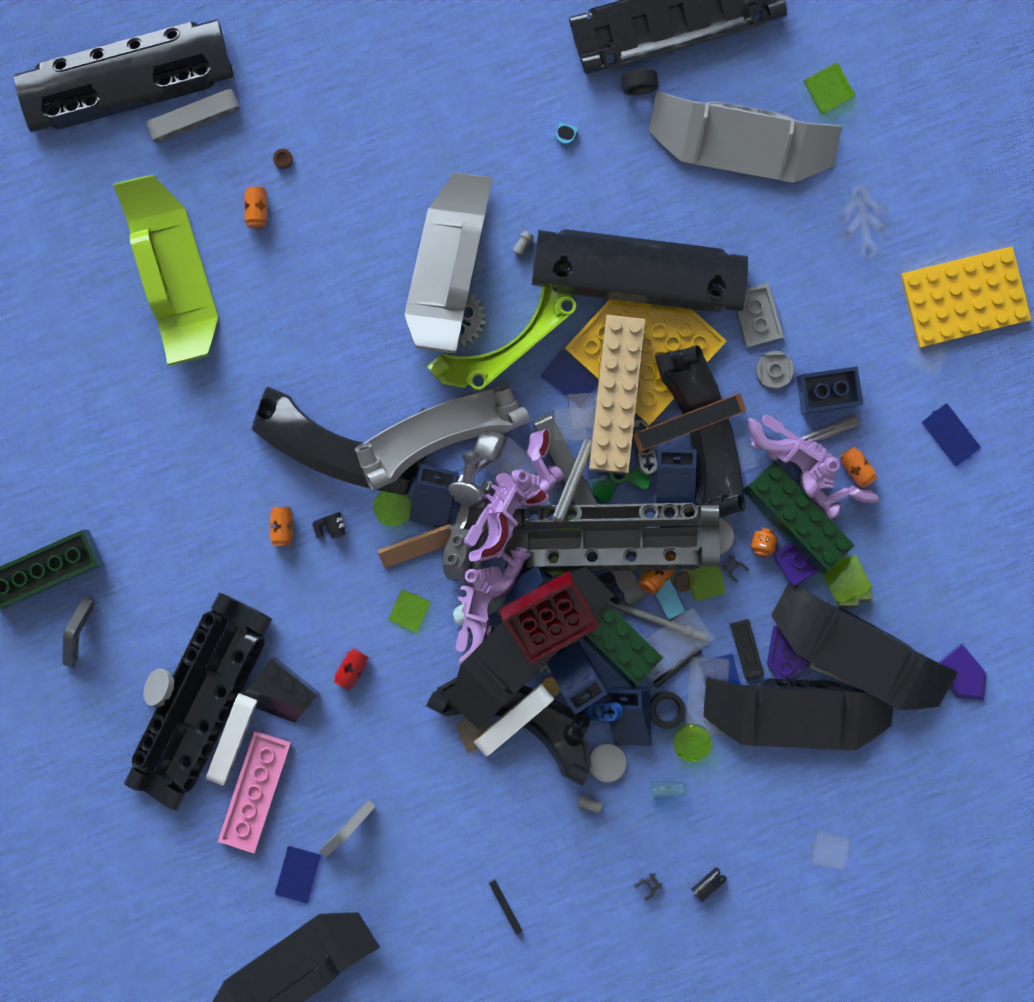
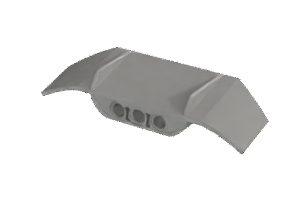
[649,91,843,183]
[404,172,493,353]

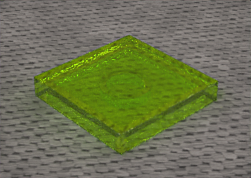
[803,62,856,115]
[822,554,873,604]

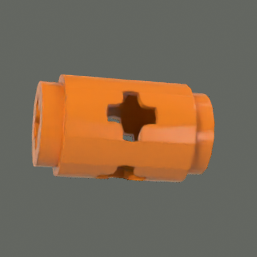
[244,187,268,229]
[839,446,877,488]
[270,507,293,546]
[638,556,675,595]

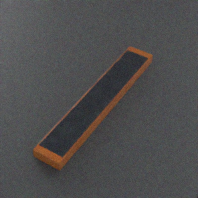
[632,393,746,452]

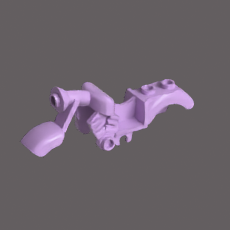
[748,415,879,520]
[455,521,531,665]

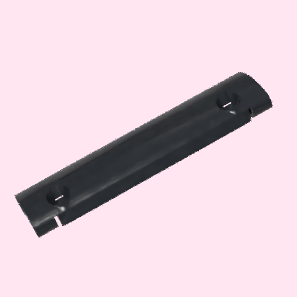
[569,0,787,75]
[531,229,748,312]

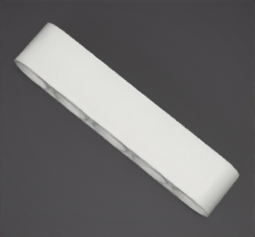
[473,683,554,757]
[206,693,257,786]

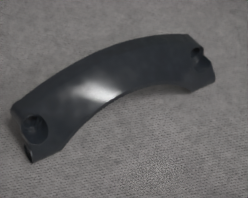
[655,345,746,518]
[252,386,426,495]

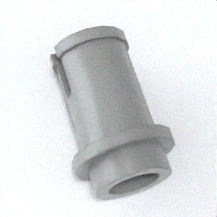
[512,231,534,257]
[577,795,602,814]

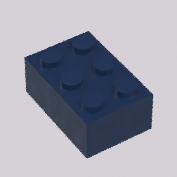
[796,366,863,414]

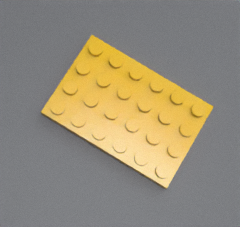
[900,246,1032,348]

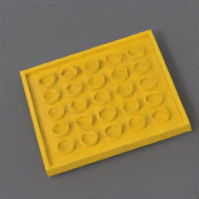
[565,299,727,425]

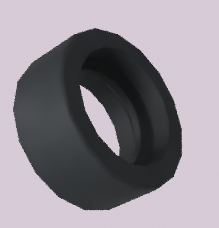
[621,69,659,95]
[650,691,686,729]

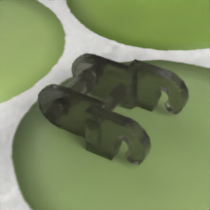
[721,555,750,583]
[634,873,663,901]

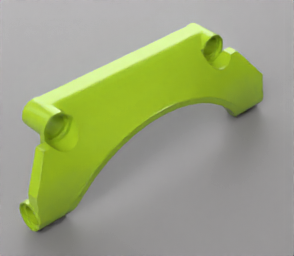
[426,264,576,391]

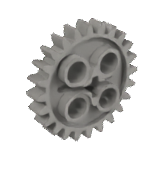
[457,290,486,349]

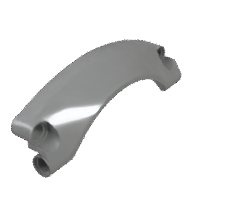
[355,384,530,491]

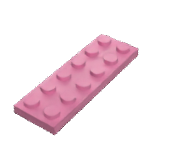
[218,730,292,853]

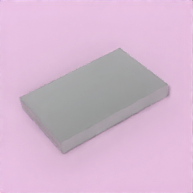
[736,283,784,349]

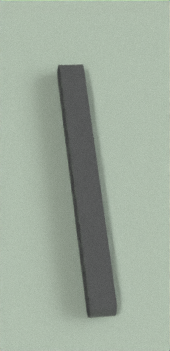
[532,413,645,607]

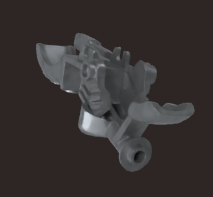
[443,430,506,583]

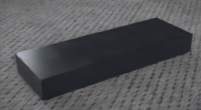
[730,619,764,679]

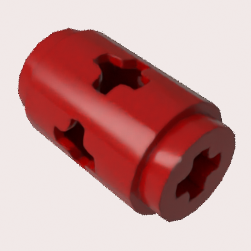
[333,648,369,691]

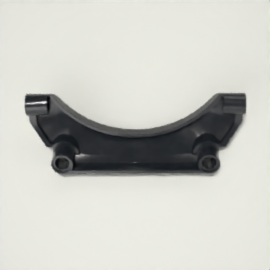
[426,677,591,786]

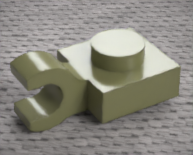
[838,586,872,608]

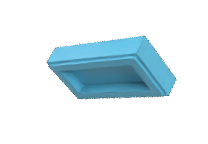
[654,579,685,620]

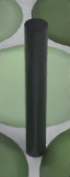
[653,646,702,688]
[489,880,522,935]

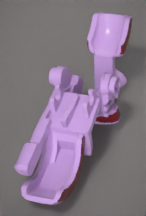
[464,429,565,561]

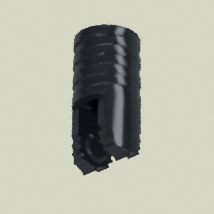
[691,867,727,902]

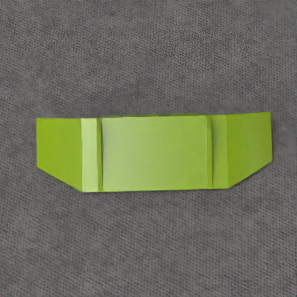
[113,175,219,366]

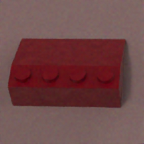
[500,571,600,664]

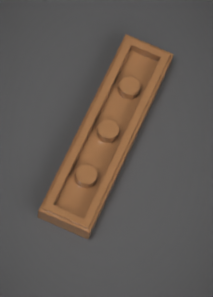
[378,524,452,569]

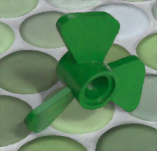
[593,469,651,503]

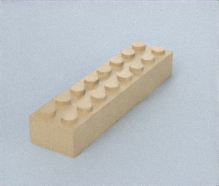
[589,315,645,475]

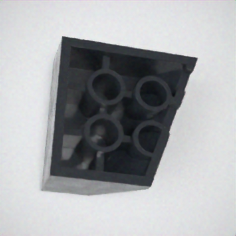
[243,657,320,723]

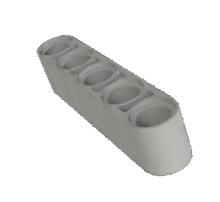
[146,89,240,143]

